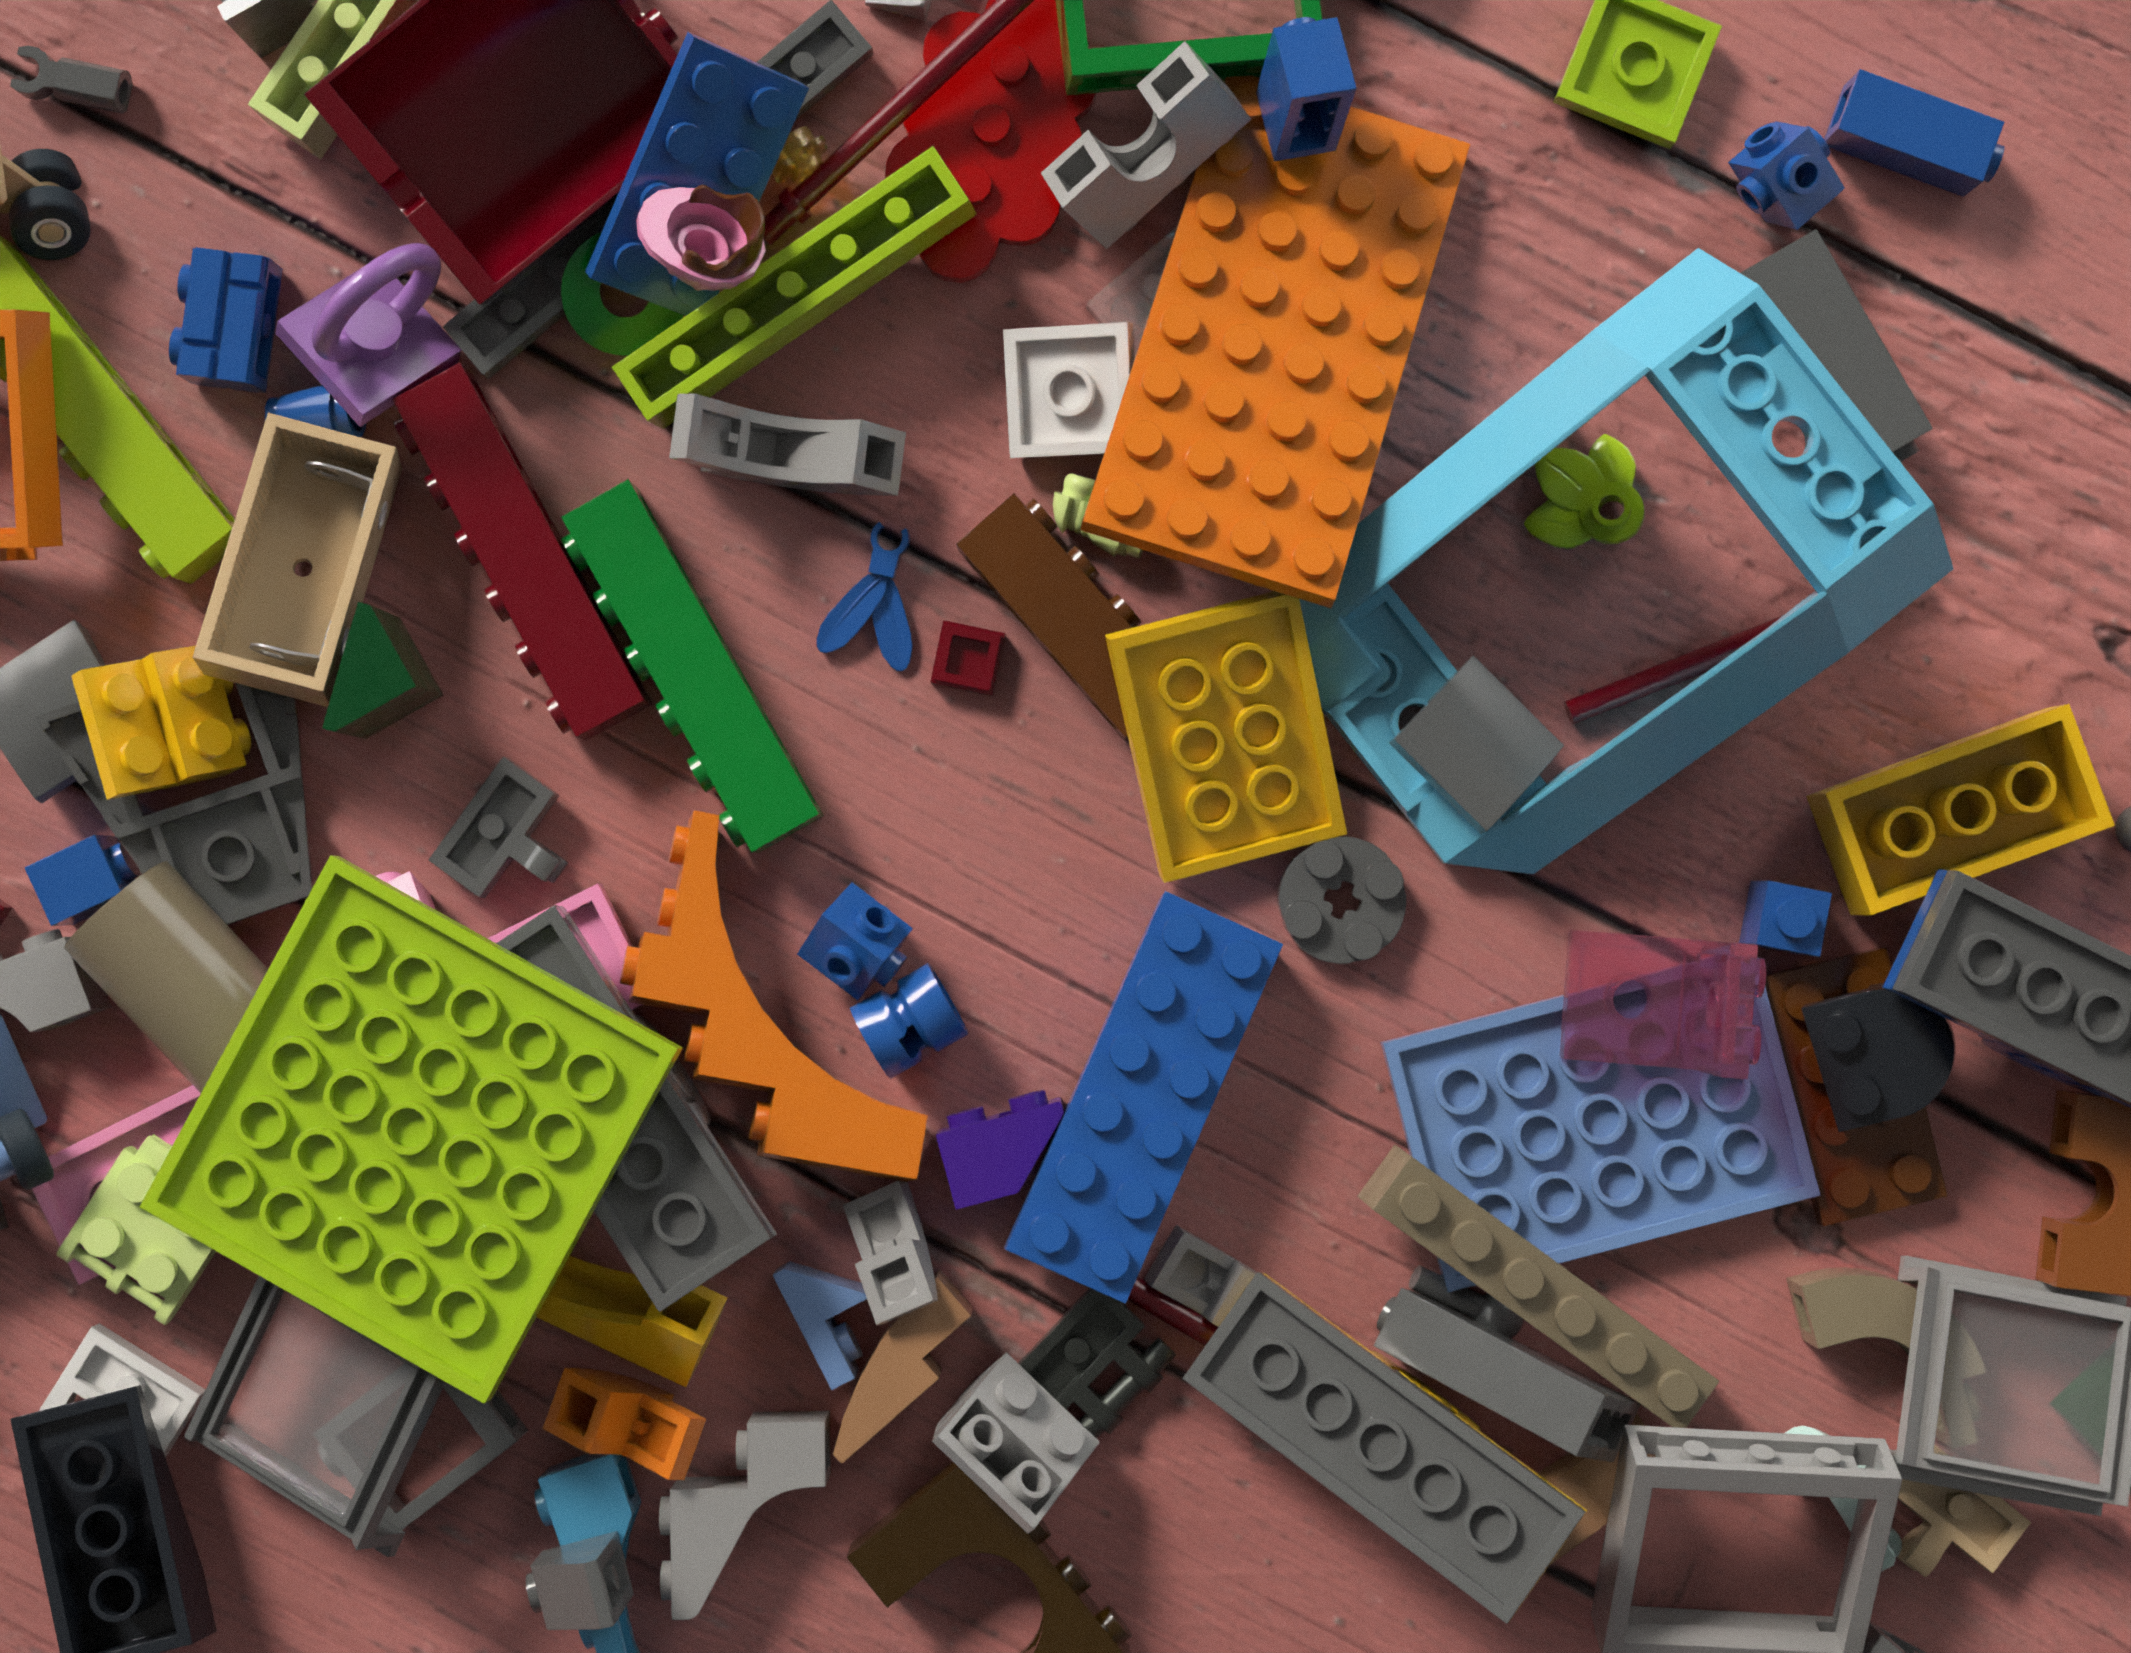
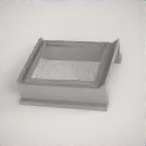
[1890,1255,2131,1516]

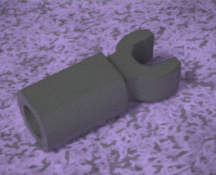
[10,46,133,114]

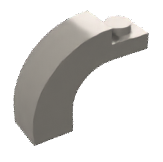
[669,393,906,496]

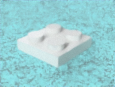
[1003,322,1135,458]

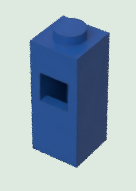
[1824,69,2005,197]

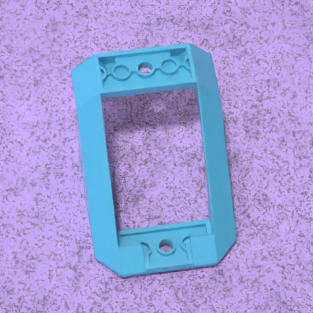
[1299,248,1954,874]

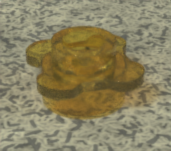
[772,126,828,185]

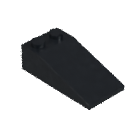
[10,1385,217,1653]

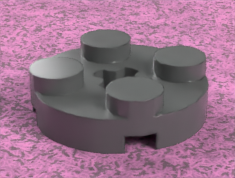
[1277,837,1406,964]

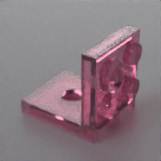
[1559,930,1766,1079]

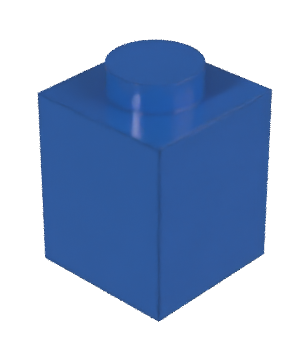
[24,835,140,926]
[1739,880,1832,957]

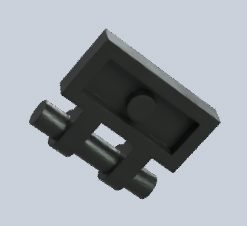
[1018,1288,1176,1439]

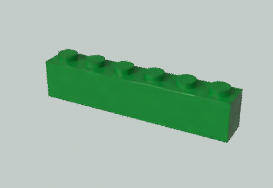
[561,479,824,853]

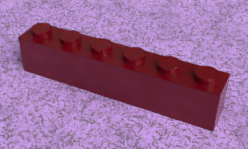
[392,362,653,741]

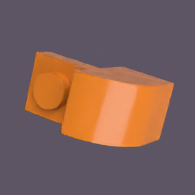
[542,1367,706,1480]

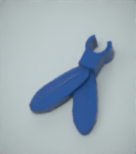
[816,522,913,671]

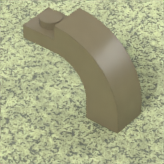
[1786,1267,1986,1449]

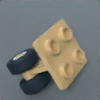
[0,145,91,260]

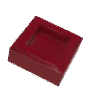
[930,620,1006,697]

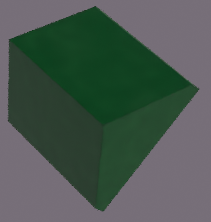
[322,602,443,739]

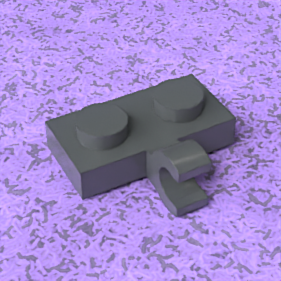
[429,756,568,898]

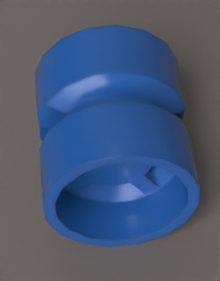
[850,963,969,1079]

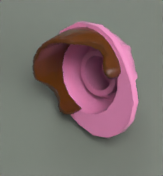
[636,185,766,291]

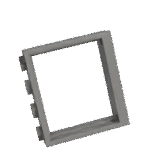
[1591,1425,1902,1653]

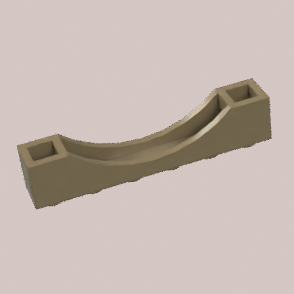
[1357,1145,1720,1428]

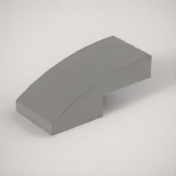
[843,1180,938,1325]
[1144,1225,1257,1327]

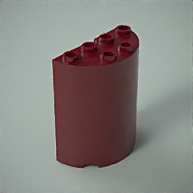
[304,0,679,305]

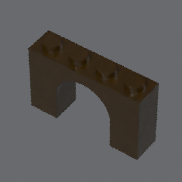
[847,1461,1132,1653]

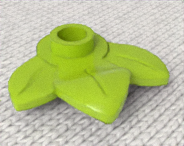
[1524,434,1645,549]

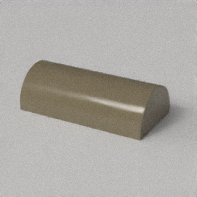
[64,861,268,1093]

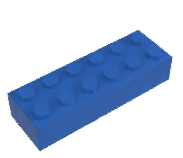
[1004,891,1283,1304]

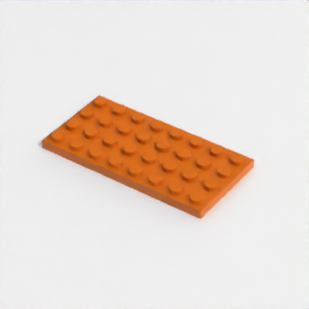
[1080,75,1470,608]

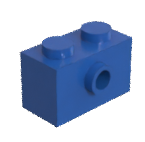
[1256,17,1356,161]

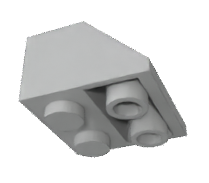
[932,1352,1100,1533]

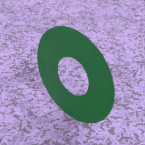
[561,232,684,355]

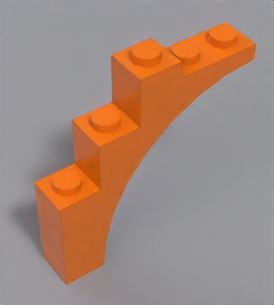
[620,810,928,1182]

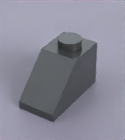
[526,1531,634,1630]

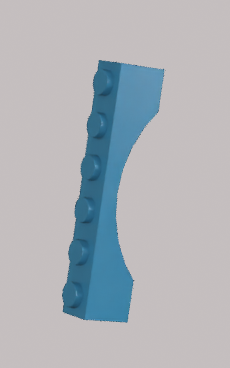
[534,1454,642,1653]

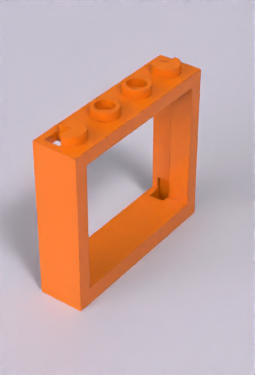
[0,309,63,561]

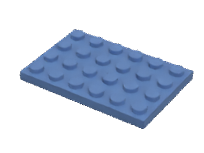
[1380,946,1820,1292]

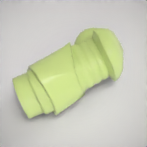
[1052,473,1143,558]

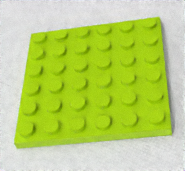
[139,855,683,1404]

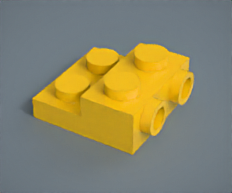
[71,645,251,800]

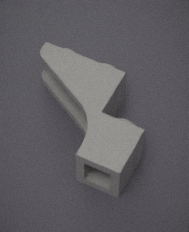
[659,1411,831,1620]

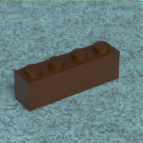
[956,493,1142,740]

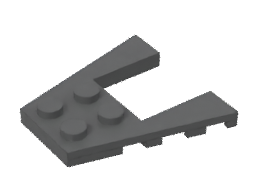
[34,683,313,925]

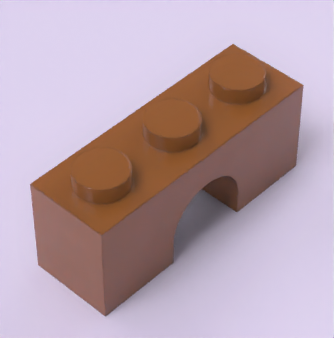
[2035,1090,2131,1296]

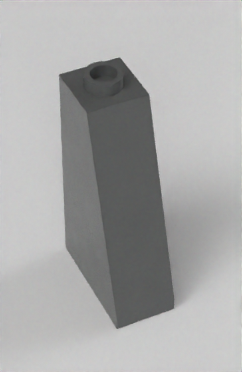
[1741,229,1933,462]
[1373,1287,1641,1462]

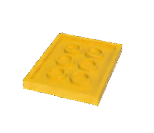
[1105,591,1347,883]

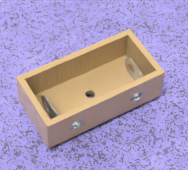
[192,413,402,707]

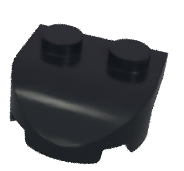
[1801,983,1956,1132]

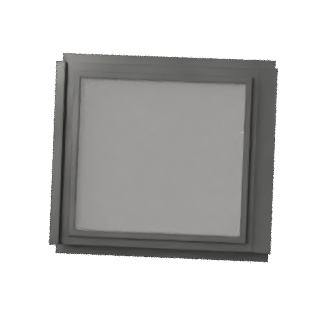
[184,1276,446,1557]

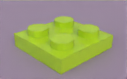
[1553,0,1722,149]

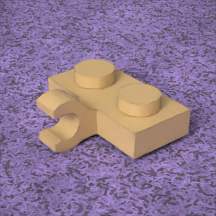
[1897,1445,2031,1577]

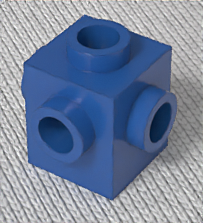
[1728,121,1845,230]
[797,882,913,1000]

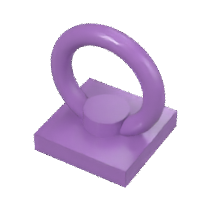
[275,243,462,427]

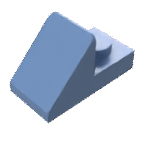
[773,1261,867,1390]

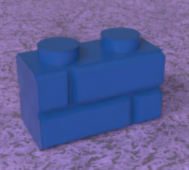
[169,247,283,394]

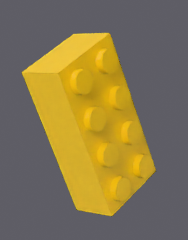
[1806,704,2115,915]

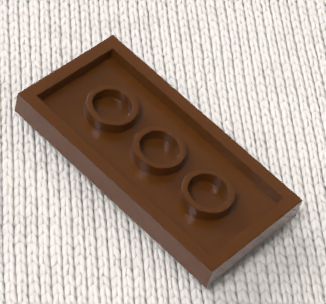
[1762,947,1948,1226]

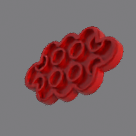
[885,0,1097,283]

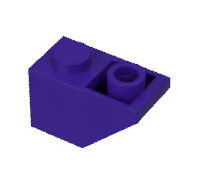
[936,1090,1064,1210]

